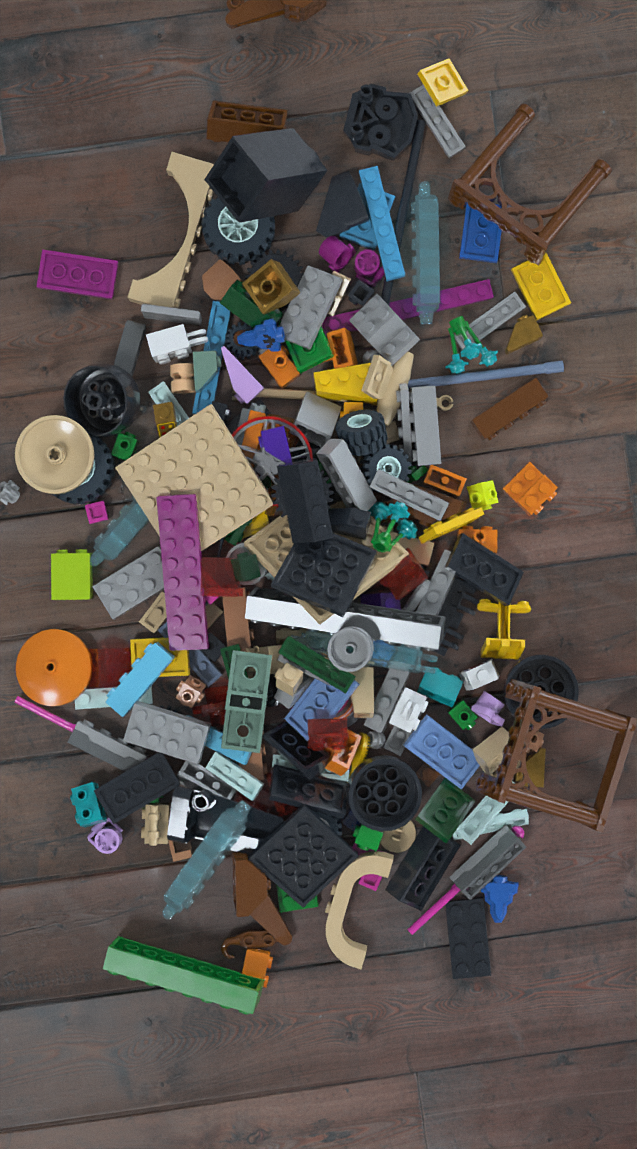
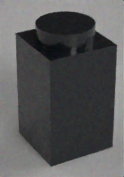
[204,128,328,223]

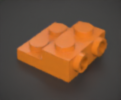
[502,462,558,516]

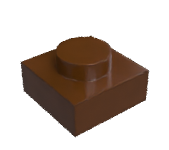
[415,762,440,787]

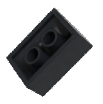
[262,722,329,780]

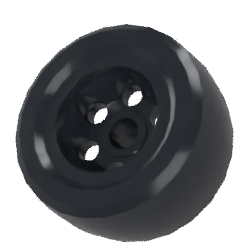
[63,363,141,437]

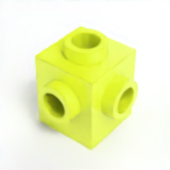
[467,481,499,511]

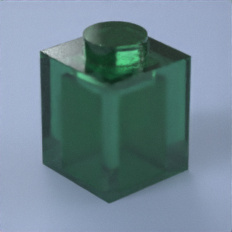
[231,551,261,582]

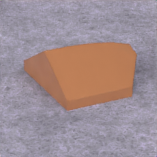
[202,260,243,301]

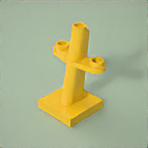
[477,599,531,660]

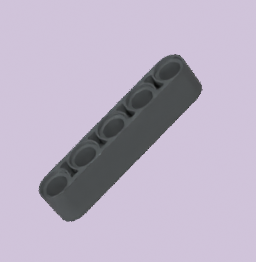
[106,320,146,411]

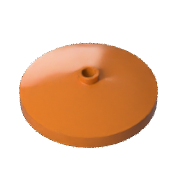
[16,629,93,706]

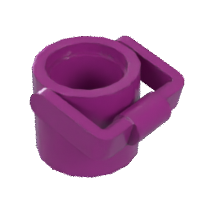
[319,236,356,273]
[354,250,385,287]

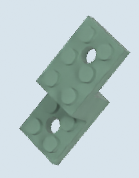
[221,650,272,753]

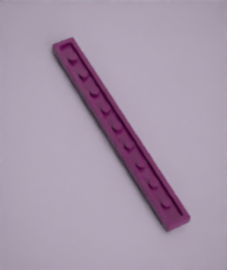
[322,279,494,338]

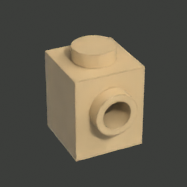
[275,663,304,697]

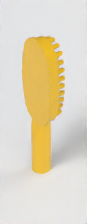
[347,733,370,783]

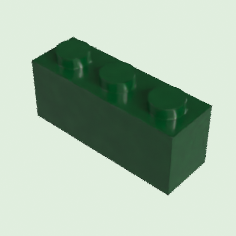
[220,279,283,329]

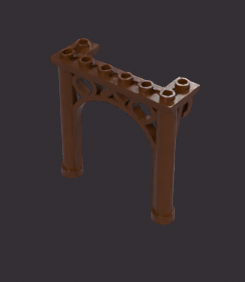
[448,104,612,266]

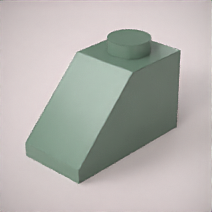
[193,351,221,393]

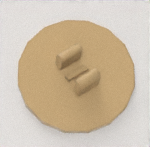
[380,820,416,853]

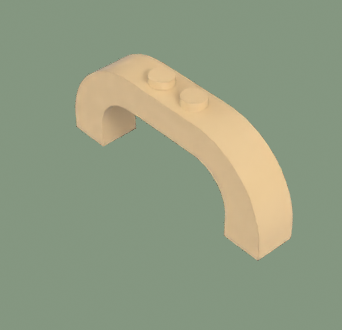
[325,851,394,969]

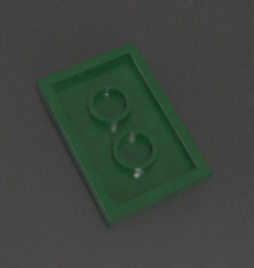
[415,778,475,843]

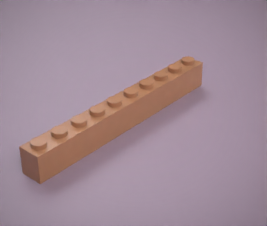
[222,587,268,780]

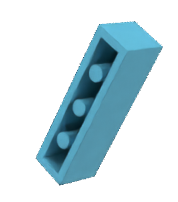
[105,642,175,717]

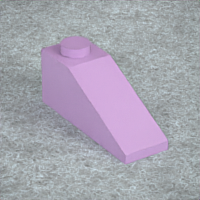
[221,346,264,405]

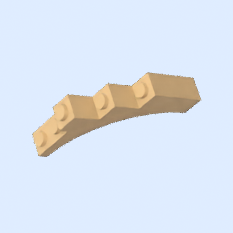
[276,628,374,718]

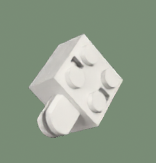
[146,324,208,364]
[388,687,428,733]

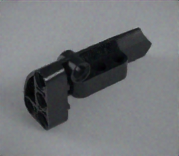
[167,786,285,854]

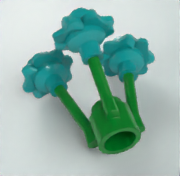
[445,316,498,374]
[368,501,418,553]

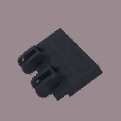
[433,577,479,656]

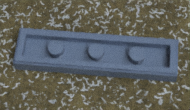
[158,622,223,687]

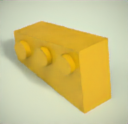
[314,363,378,406]

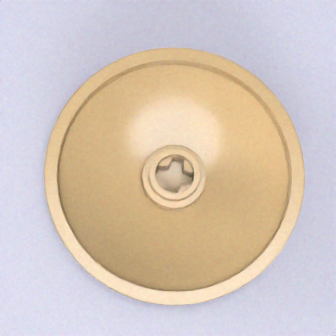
[15,415,95,494]

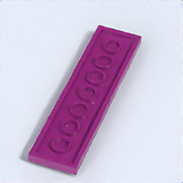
[156,494,209,651]

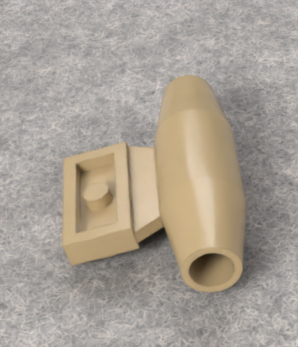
[361,352,414,427]

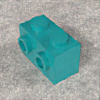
[417,667,463,707]
[70,782,107,828]

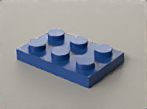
[459,203,502,263]

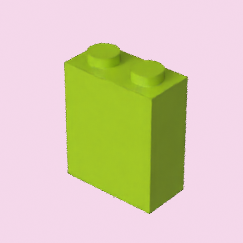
[51,549,93,600]

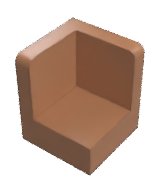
[168,840,194,862]

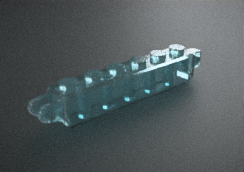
[411,181,440,324]
[90,496,149,567]
[291,631,438,674]
[163,801,251,919]

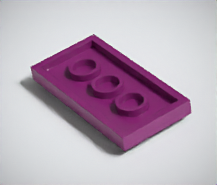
[36,249,119,300]

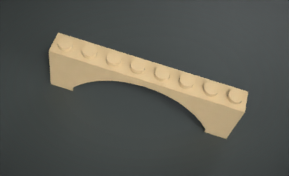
[128,152,214,308]

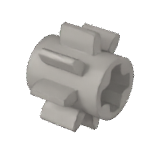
[0,480,20,505]

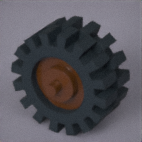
[225,322,259,360]

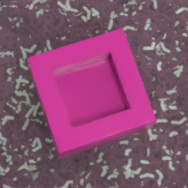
[85,501,109,524]

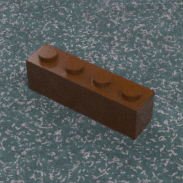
[471,378,549,441]

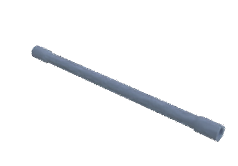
[408,361,564,390]

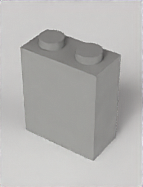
[289,391,341,448]

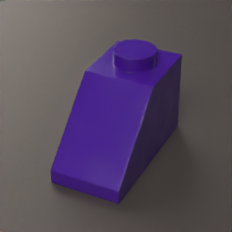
[258,426,292,464]
[360,592,400,610]

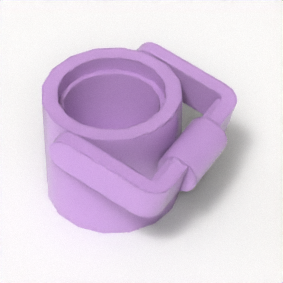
[471,691,505,727]
[87,816,123,854]

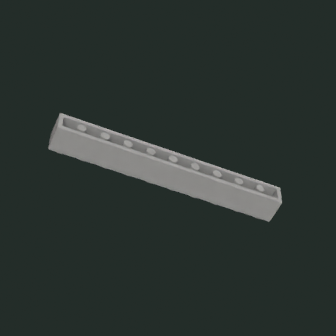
[364,549,456,733]

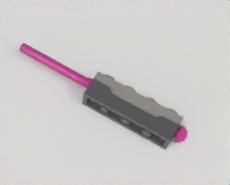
[15,696,148,772]
[407,825,526,935]

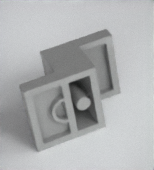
[349,294,420,366]

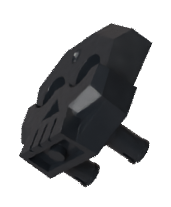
[343,84,418,161]

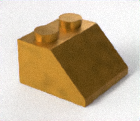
[242,259,300,314]

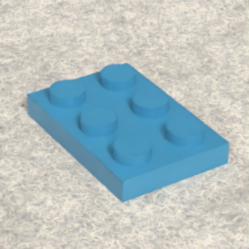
[339,183,395,251]

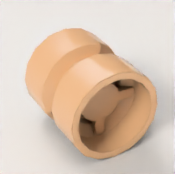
[170,363,196,394]

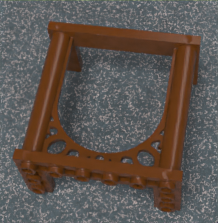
[476,679,637,833]

